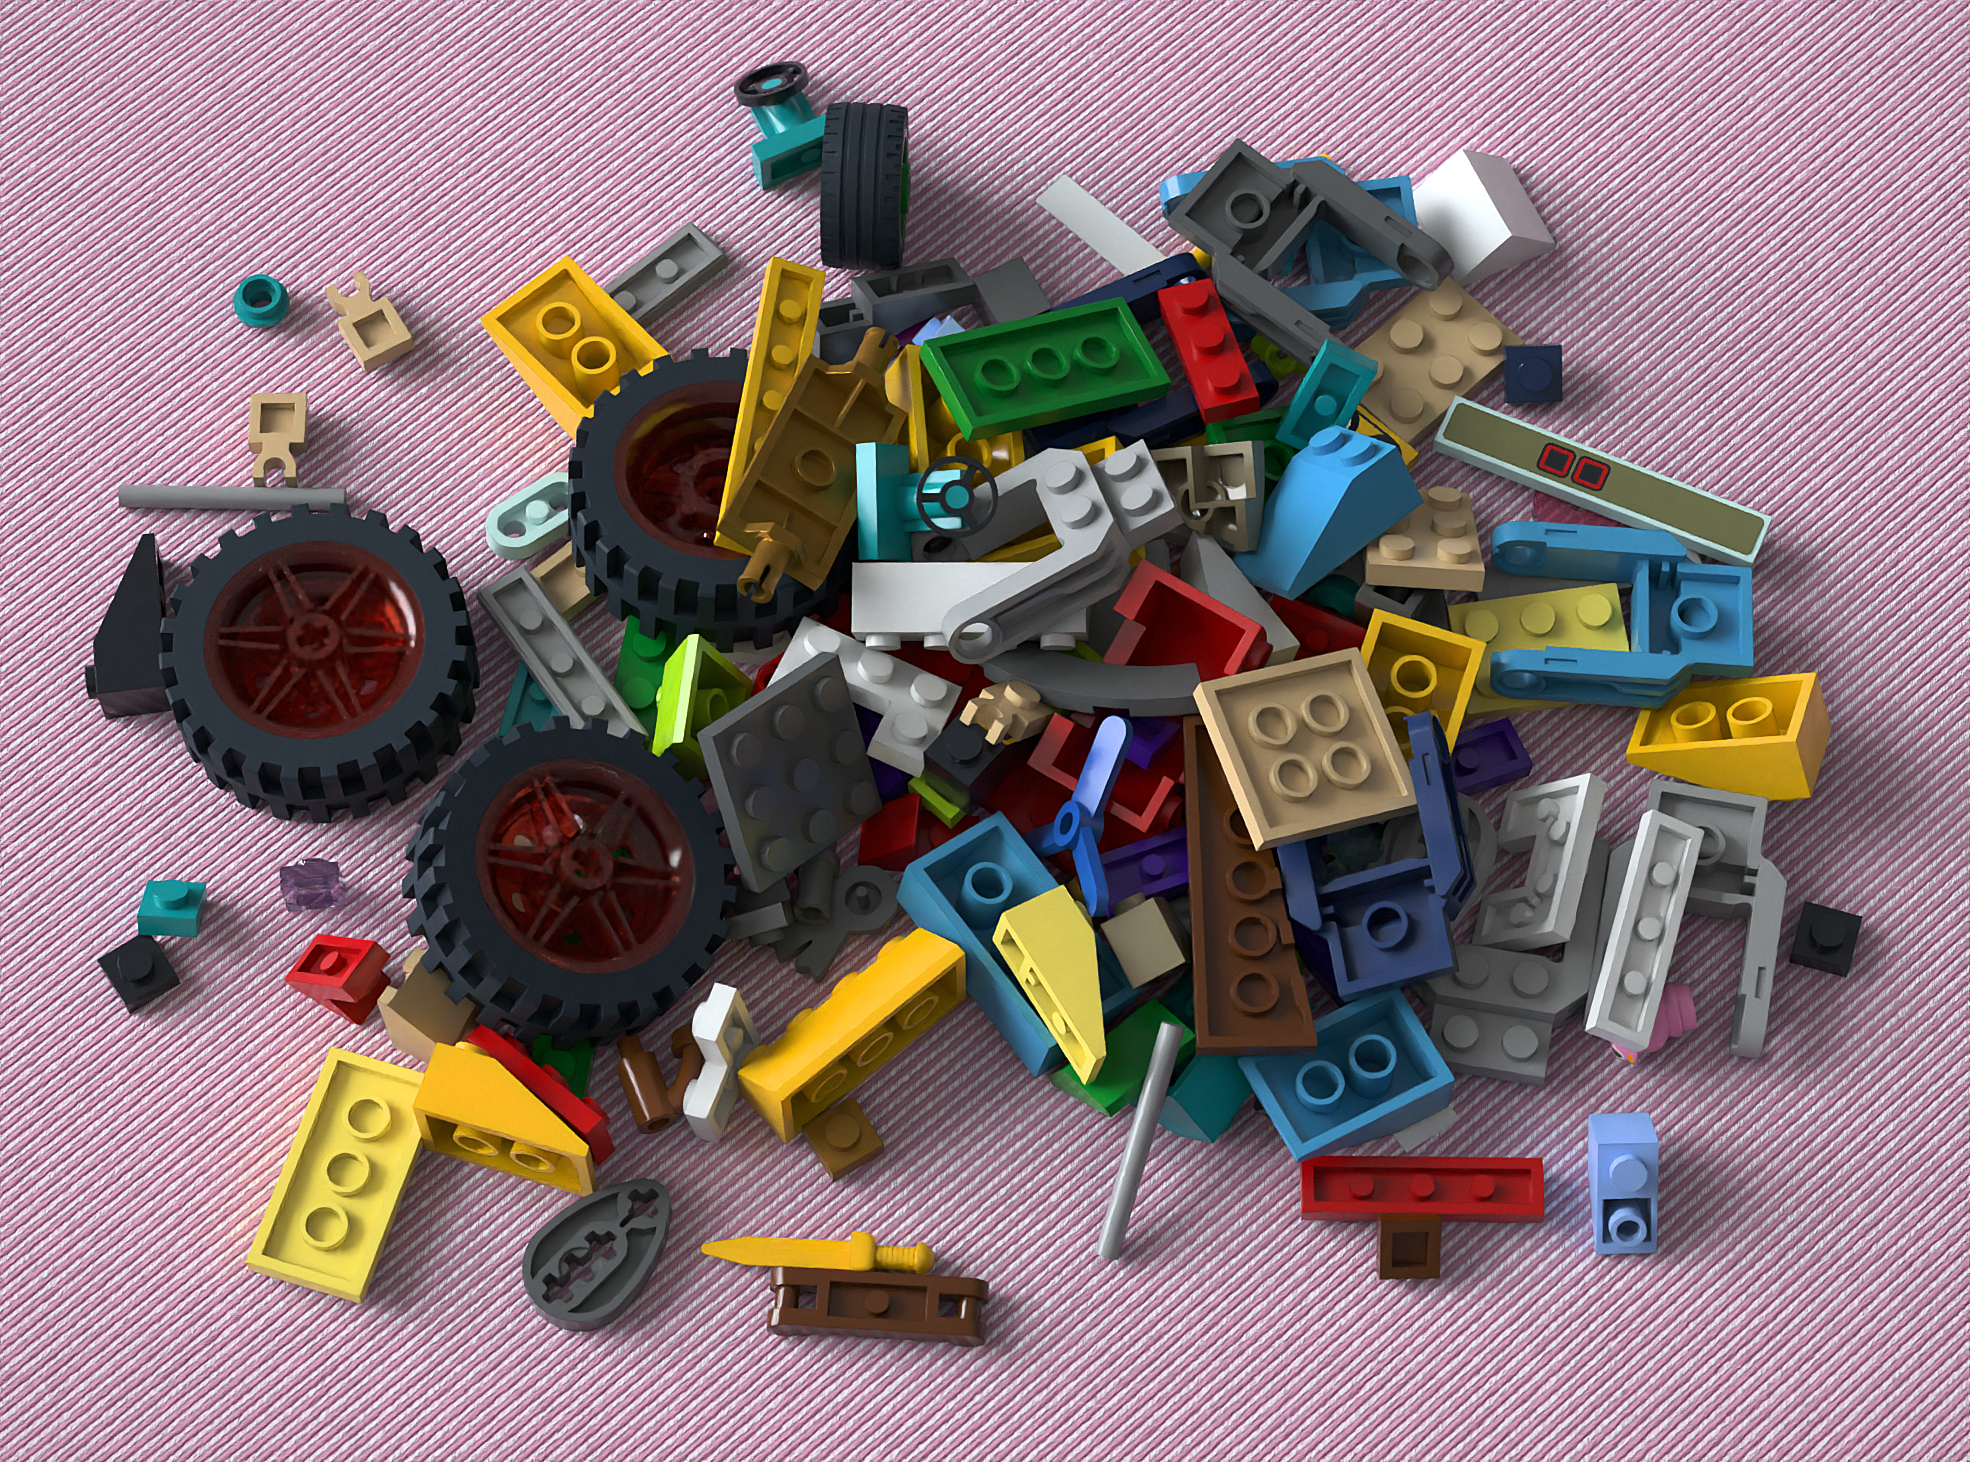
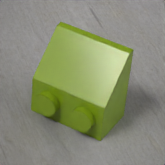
[648,634,753,790]

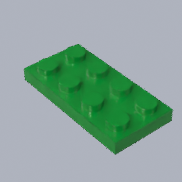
[919,296,1172,443]

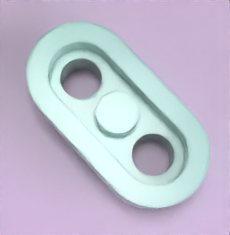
[486,472,568,560]

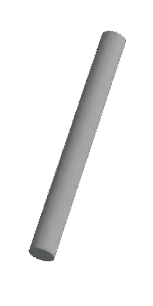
[118,485,347,511]
[1095,1021,1185,1260]

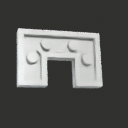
[766,616,962,778]
[1471,773,1607,952]

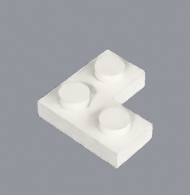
[683,983,761,1144]

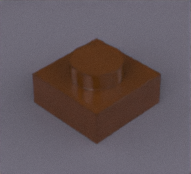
[1376,1213,1442,1279]

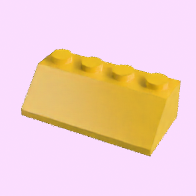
[737,927,966,1144]

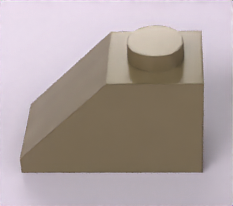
[1101,892,1192,989]

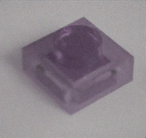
[279,858,346,912]

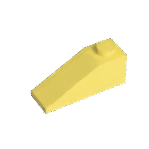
[992,884,1106,1085]

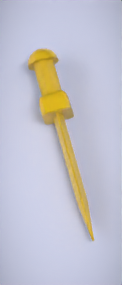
[701,1232,935,1275]

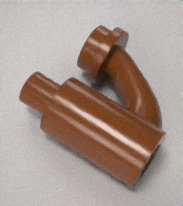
[616,1023,704,1134]

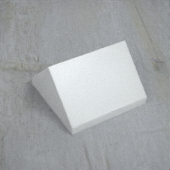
[1413,148,1556,287]

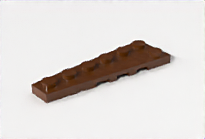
[1182,714,1317,1056]

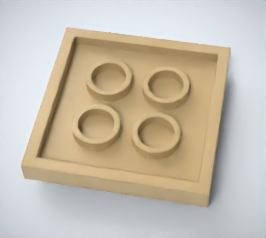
[1193,647,1418,851]

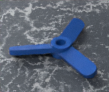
[1021,716,1133,917]

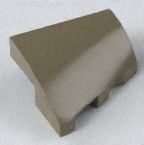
[1150,440,1265,552]

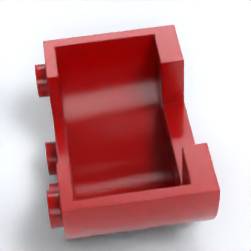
[1026,558,1273,833]

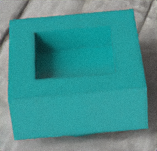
[137,879,208,937]

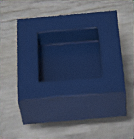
[1503,343,1563,403]

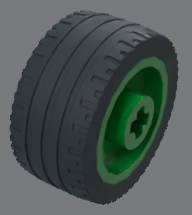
[820,102,911,271]

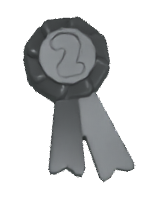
[767,865,899,983]

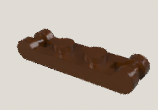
[766,1267,989,1347]

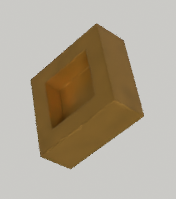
[802,1097,884,1182]

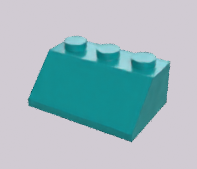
[1129,967,1315,1143]

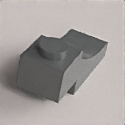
[812,257,976,365]

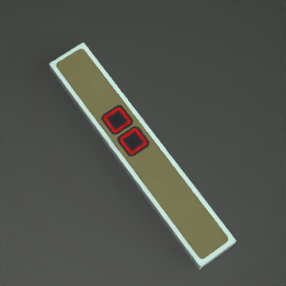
[1432,395,1773,567]

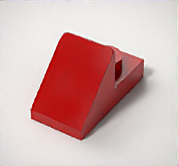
[858,793,980,872]
[284,934,391,1025]

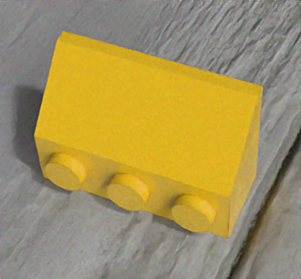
[885,344,1025,489]

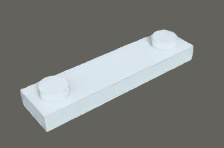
[1585,809,1704,1053]

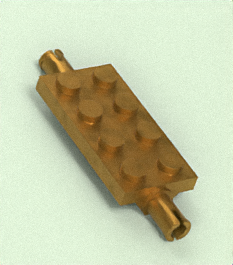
[715,327,908,603]

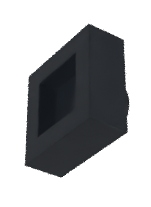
[1789,901,1863,978]
[97,935,181,1014]

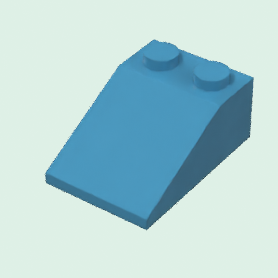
[1233,425,1424,601]
[1238,988,1455,1163]

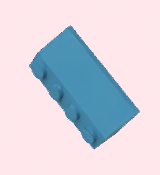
[896,811,1142,1079]

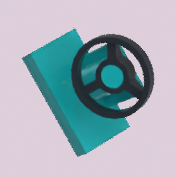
[734,61,826,190]
[856,442,998,563]

